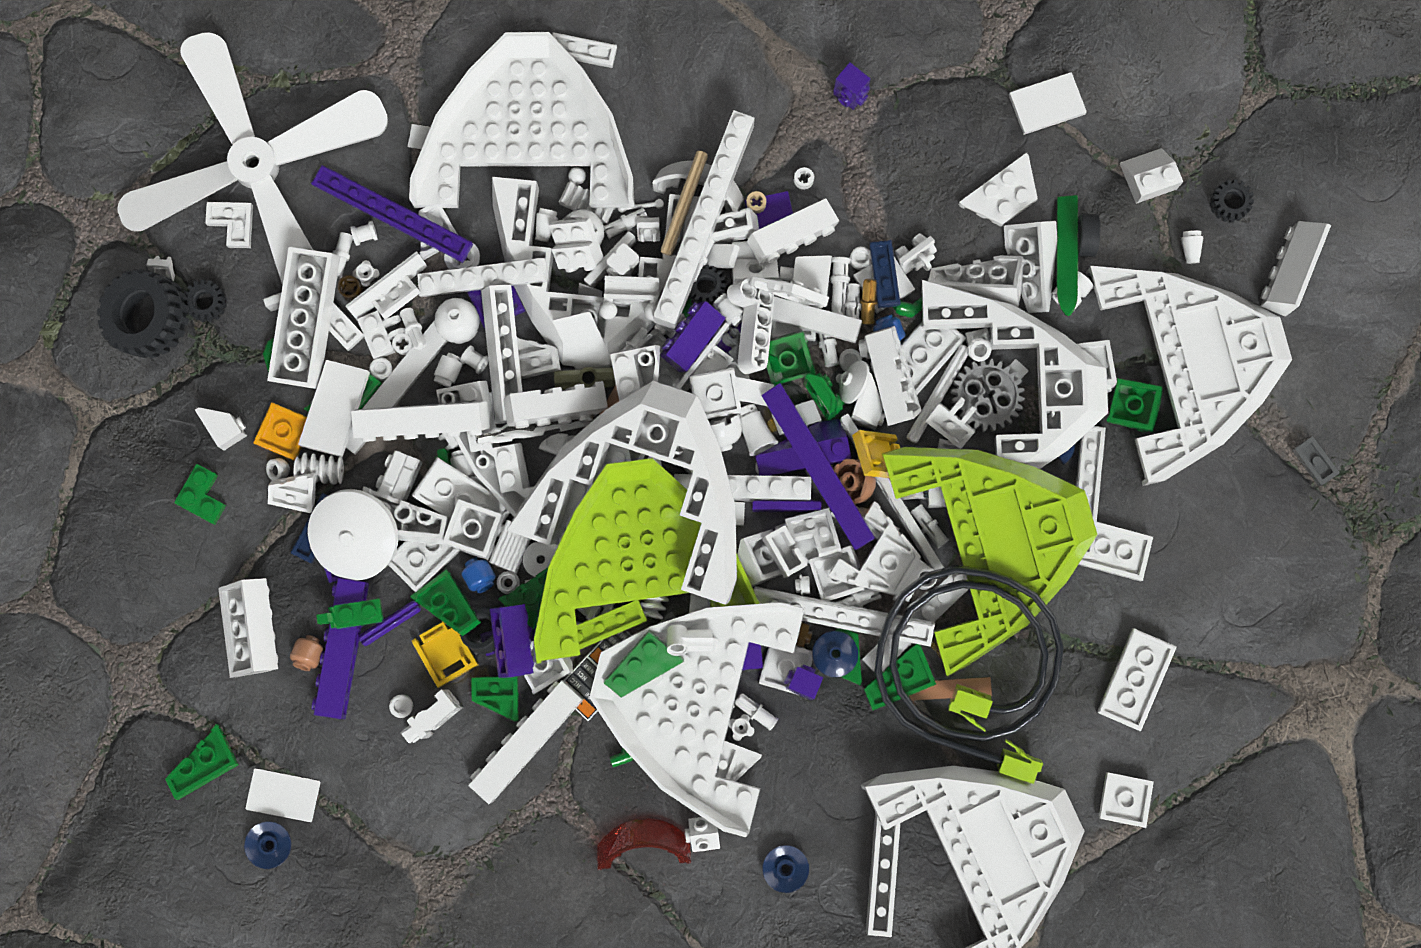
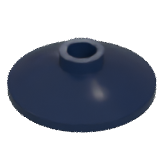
[812,631,858,677]
[244,822,291,869]
[763,845,809,893]

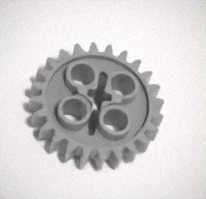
[951,359,1025,432]

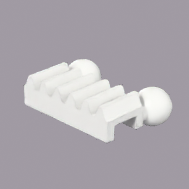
[559,167,615,225]
[599,276,660,321]

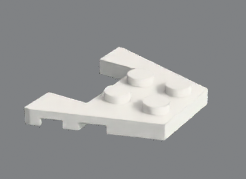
[827,501,921,596]

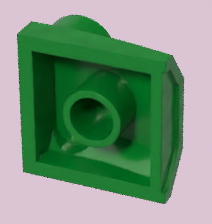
[766,331,816,386]
[803,373,845,421]
[1107,378,1163,432]

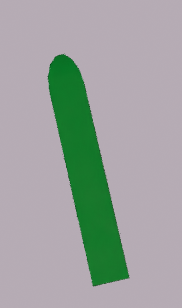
[1057,195,1078,316]

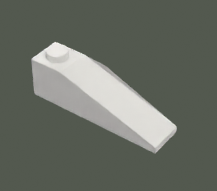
[1004,221,1057,313]
[928,255,1024,307]

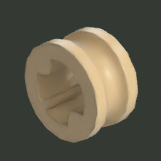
[746,191,766,214]

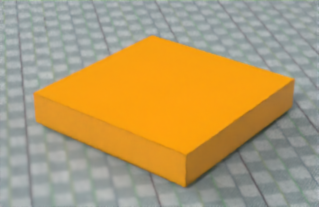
[253,402,307,461]

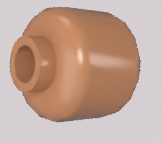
[290,635,324,671]

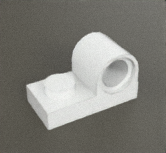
[893,560,937,602]

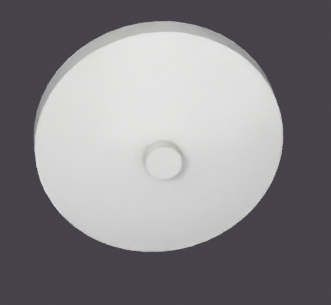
[308,489,398,580]

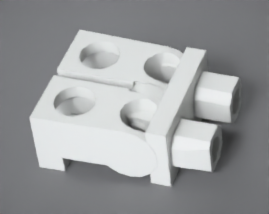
[401,689,463,743]

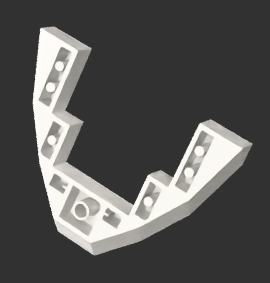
[492,177,699,368]
[922,280,1108,508]
[436,345,660,550]
[507,381,737,605]

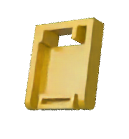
[852,430,900,478]
[411,622,479,688]

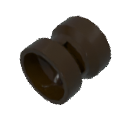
[338,275,364,302]

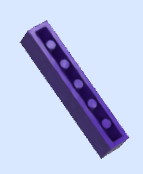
[312,578,369,719]

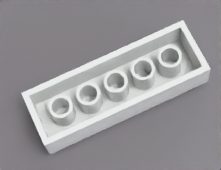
[267,247,340,389]

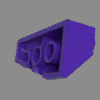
[755,419,851,476]

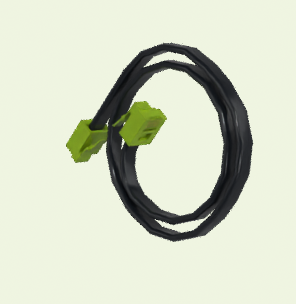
[874,565,1064,784]

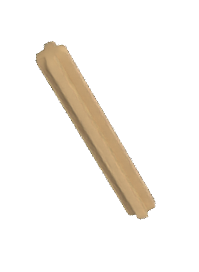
[661,150,708,256]

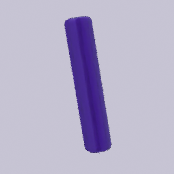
[359,601,421,646]

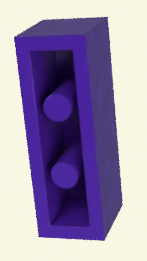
[660,301,726,372]
[490,604,534,678]

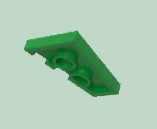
[410,570,481,636]
[604,630,684,698]
[863,644,936,710]
[165,724,239,800]

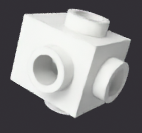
[685,817,720,852]

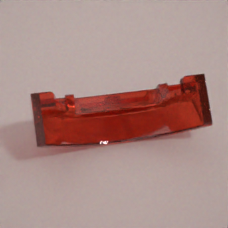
[597,818,692,870]

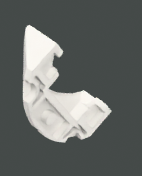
[653,161,743,213]

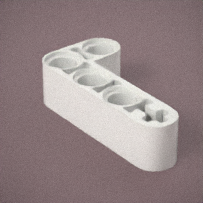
[727,279,774,374]

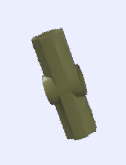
[554,367,616,391]

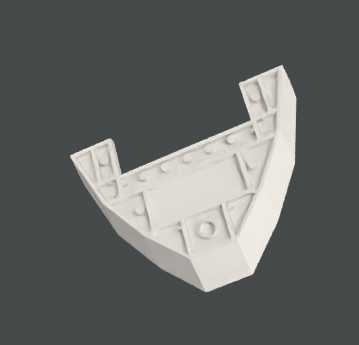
[409,32,635,208]
[1085,266,1292,486]
[589,603,805,837]
[861,766,1084,948]

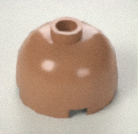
[833,459,876,504]

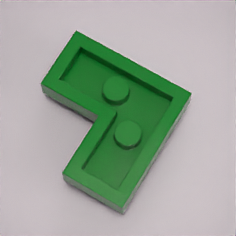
[174,464,227,525]

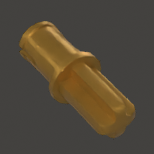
[860,279,878,324]

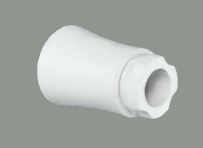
[739,404,778,456]

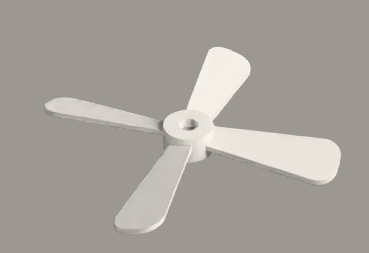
[118,33,388,285]

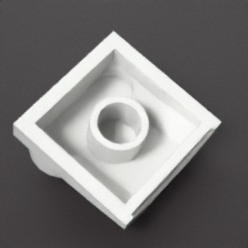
[808,546,866,601]
[524,641,573,694]

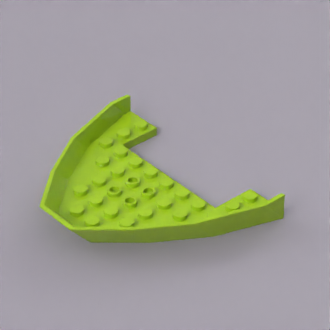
[882,447,1098,676]
[533,458,760,664]

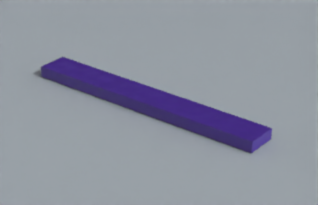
[311,165,473,263]
[761,383,875,550]

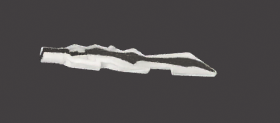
[475,419,593,444]

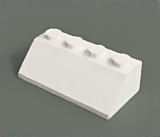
[1260,221,1331,316]
[218,578,278,678]

